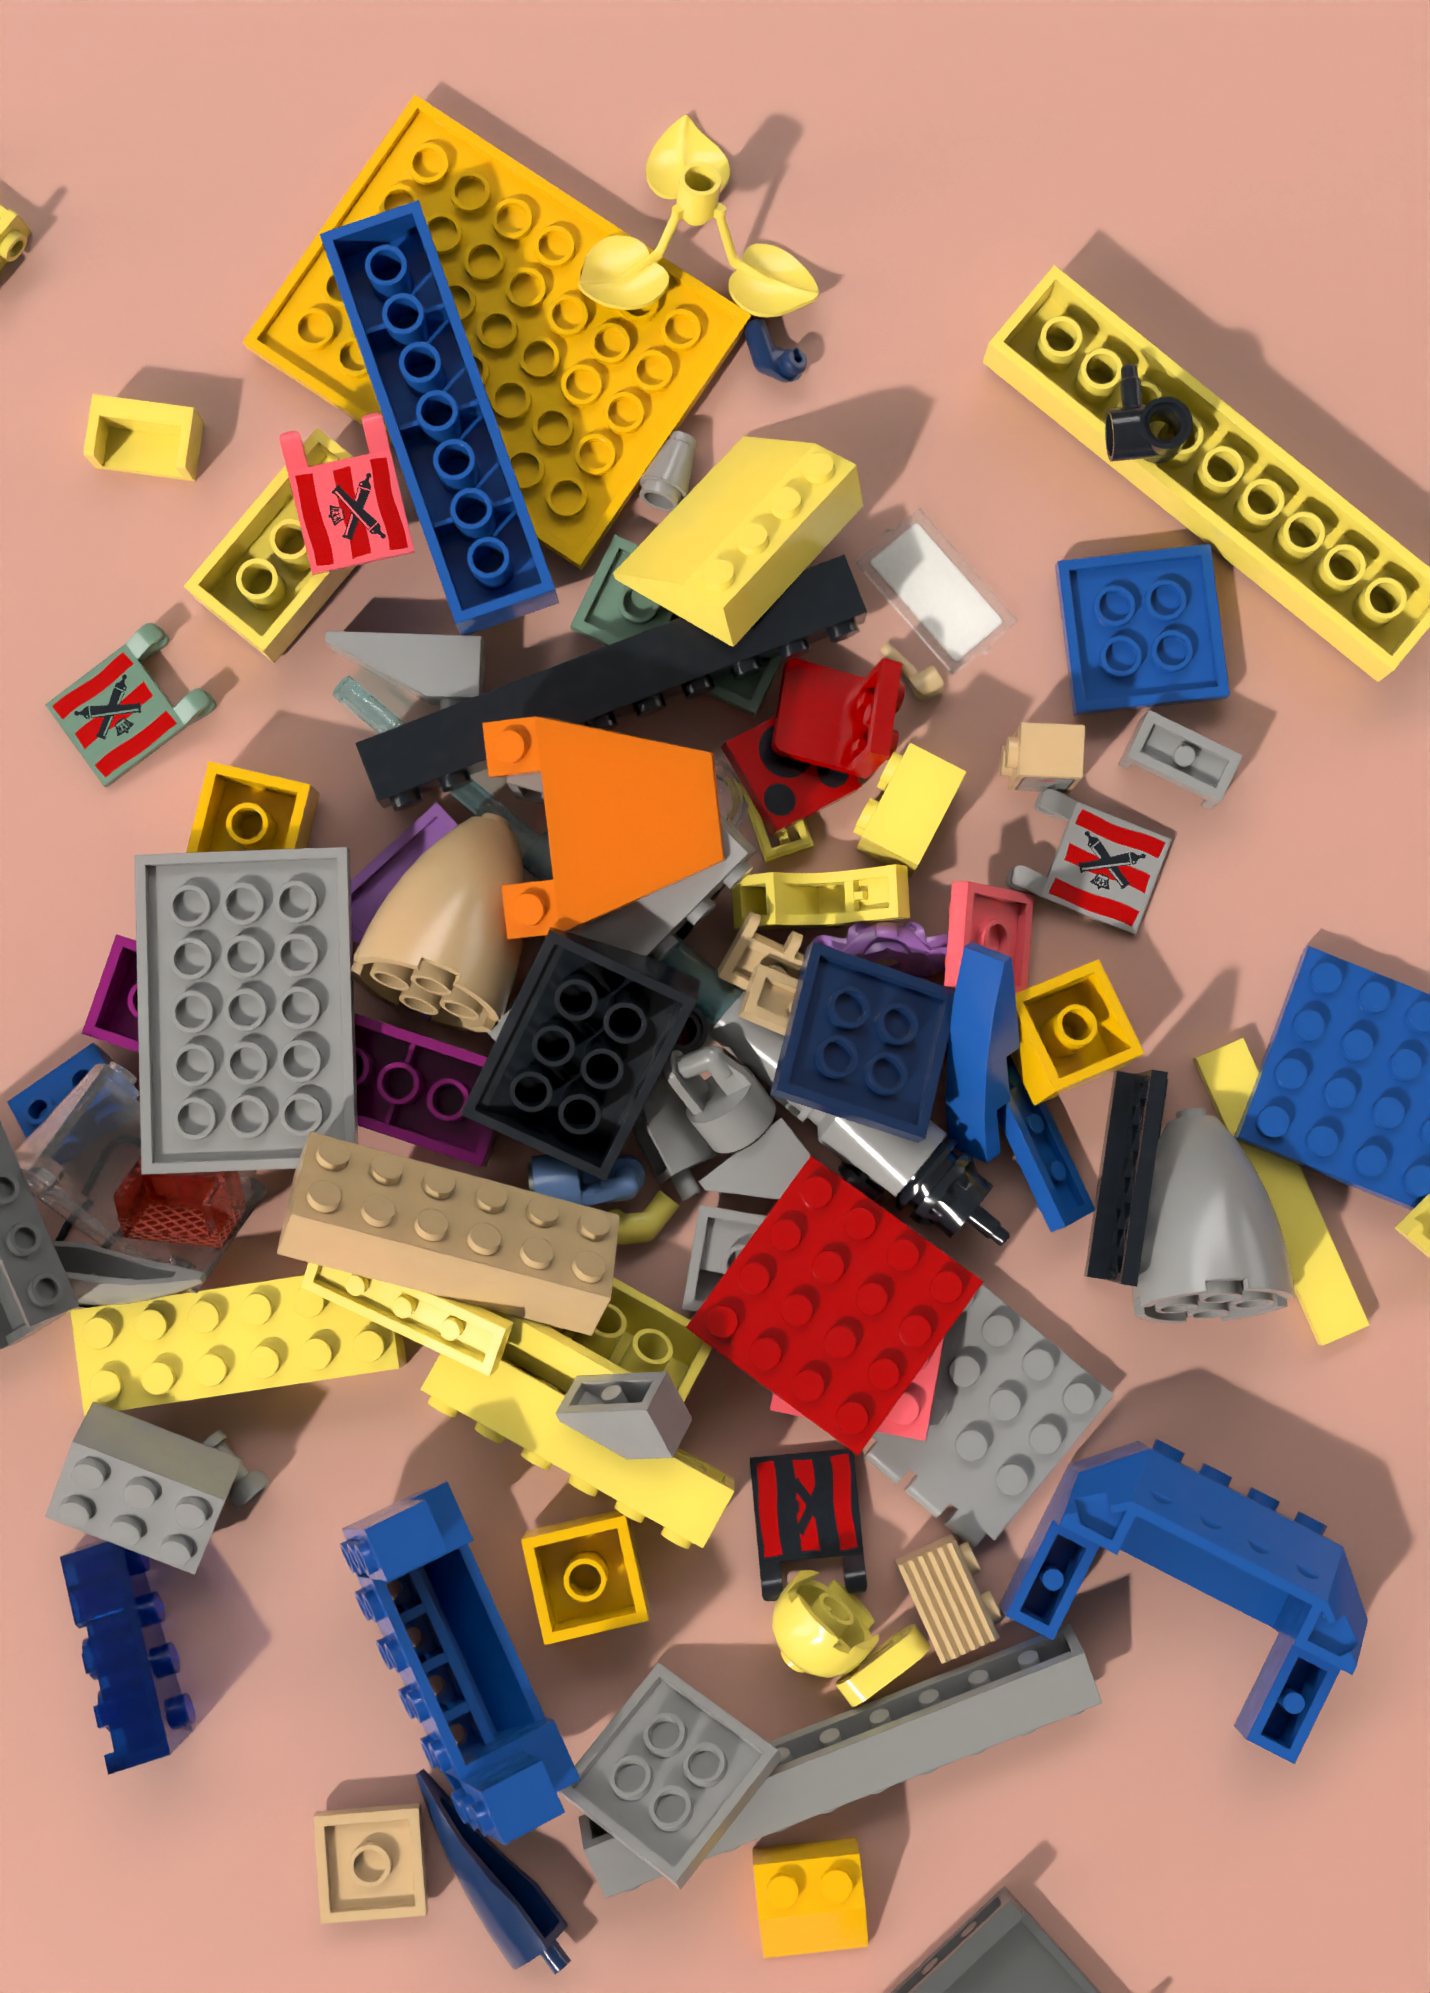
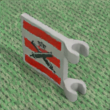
[1006,789,1172,935]

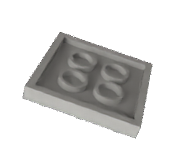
[559,1662,782,1890]

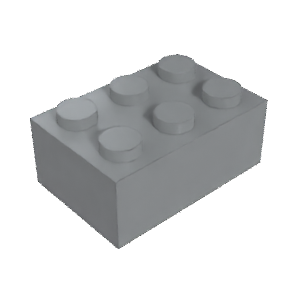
[45,1401,243,1575]

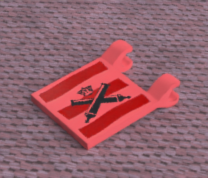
[279,413,415,575]

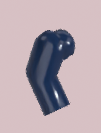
[743,319,807,383]

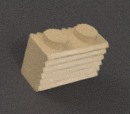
[895,1534,1003,1664]

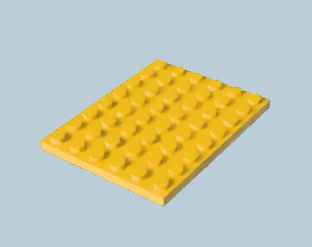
[243,94,751,570]

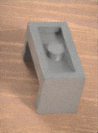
[1118,710,1243,810]

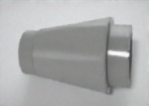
[639,431,697,512]

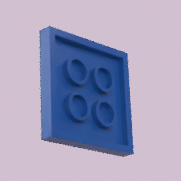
[1055,544,1230,716]

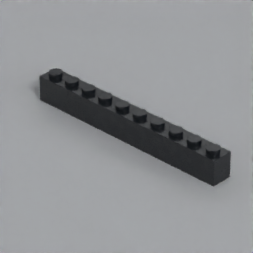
[355,554,867,811]

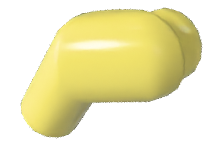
[608,1190,680,1245]

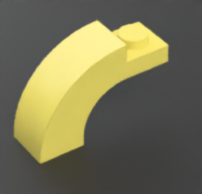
[732,864,910,930]

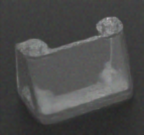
[14,1062,268,1294]

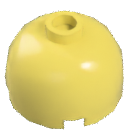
[772,1570,879,1678]

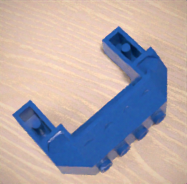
[999,1439,1368,1764]
[340,1481,581,1845]

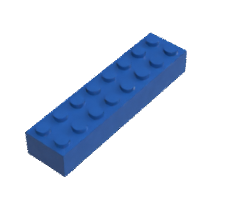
[320,200,559,636]

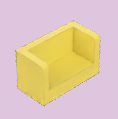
[84,394,204,481]

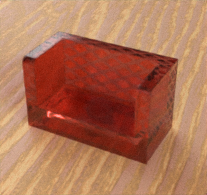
[113,1157,247,1248]

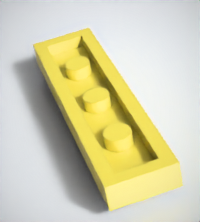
[301,1262,514,1376]

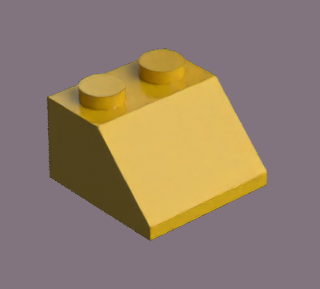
[752,1837,869,1958]

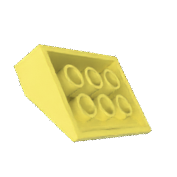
[613,436,864,647]

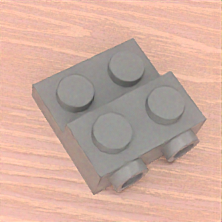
[682,1205,766,1319]

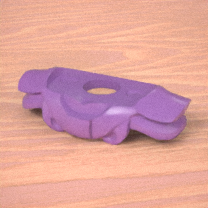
[812,921,948,977]

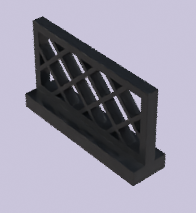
[1084,1070,1168,1287]

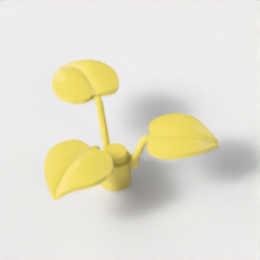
[578,115,819,318]

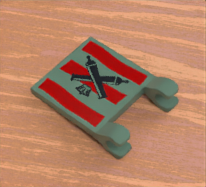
[45,623,216,787]

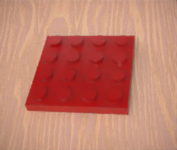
[686,1156,984,1456]

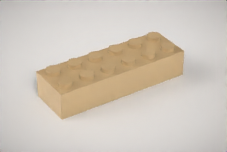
[277,1131,620,1336]

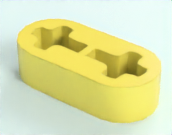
[835,1624,931,1707]

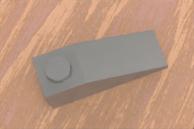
[325,631,486,710]

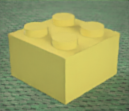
[853,743,966,877]

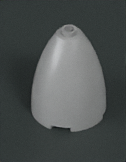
[1132,1108,1296,1323]

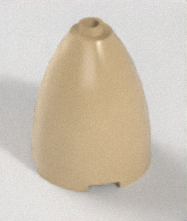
[351,813,525,1032]

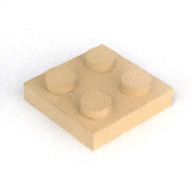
[313,1803,429,1924]

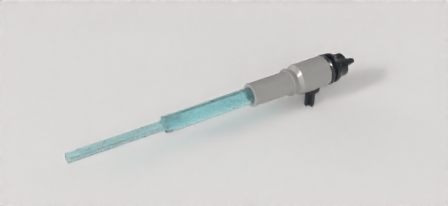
[332,676,1010,1246]

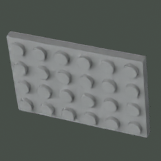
[134,847,358,1174]

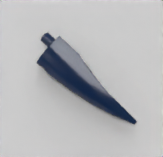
[416,1768,571,1974]

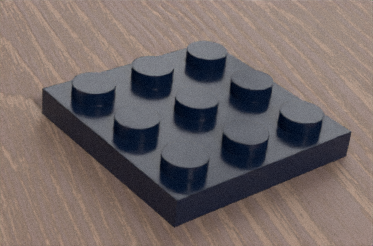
[770,942,955,1143]

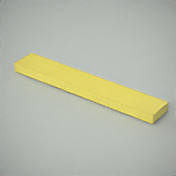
[1193,1038,1370,1346]

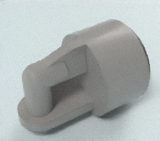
[663,1045,776,1153]

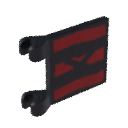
[750,1449,867,1601]

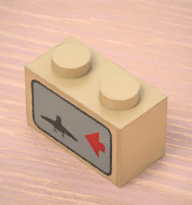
[1000,722,1085,793]

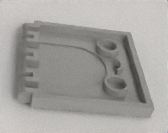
[864,1284,1114,1548]

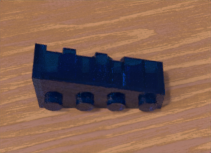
[60,1540,196,1775]

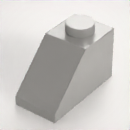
[699,1118,811,1200]
[555,1371,693,1459]

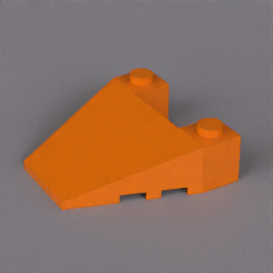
[482,716,725,939]

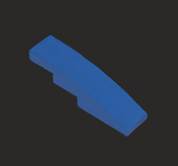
[945,942,1020,1163]

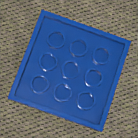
[1234,946,1430,1210]

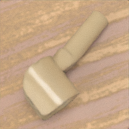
[880,642,944,701]

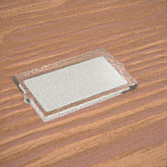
[856,508,1018,676]

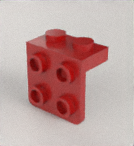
[772,658,905,779]

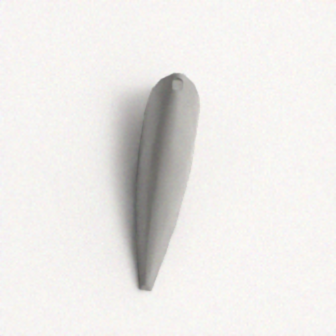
[633,1069,719,1201]
[52,1241,206,1308]

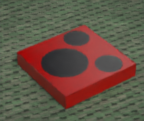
[721,716,862,836]

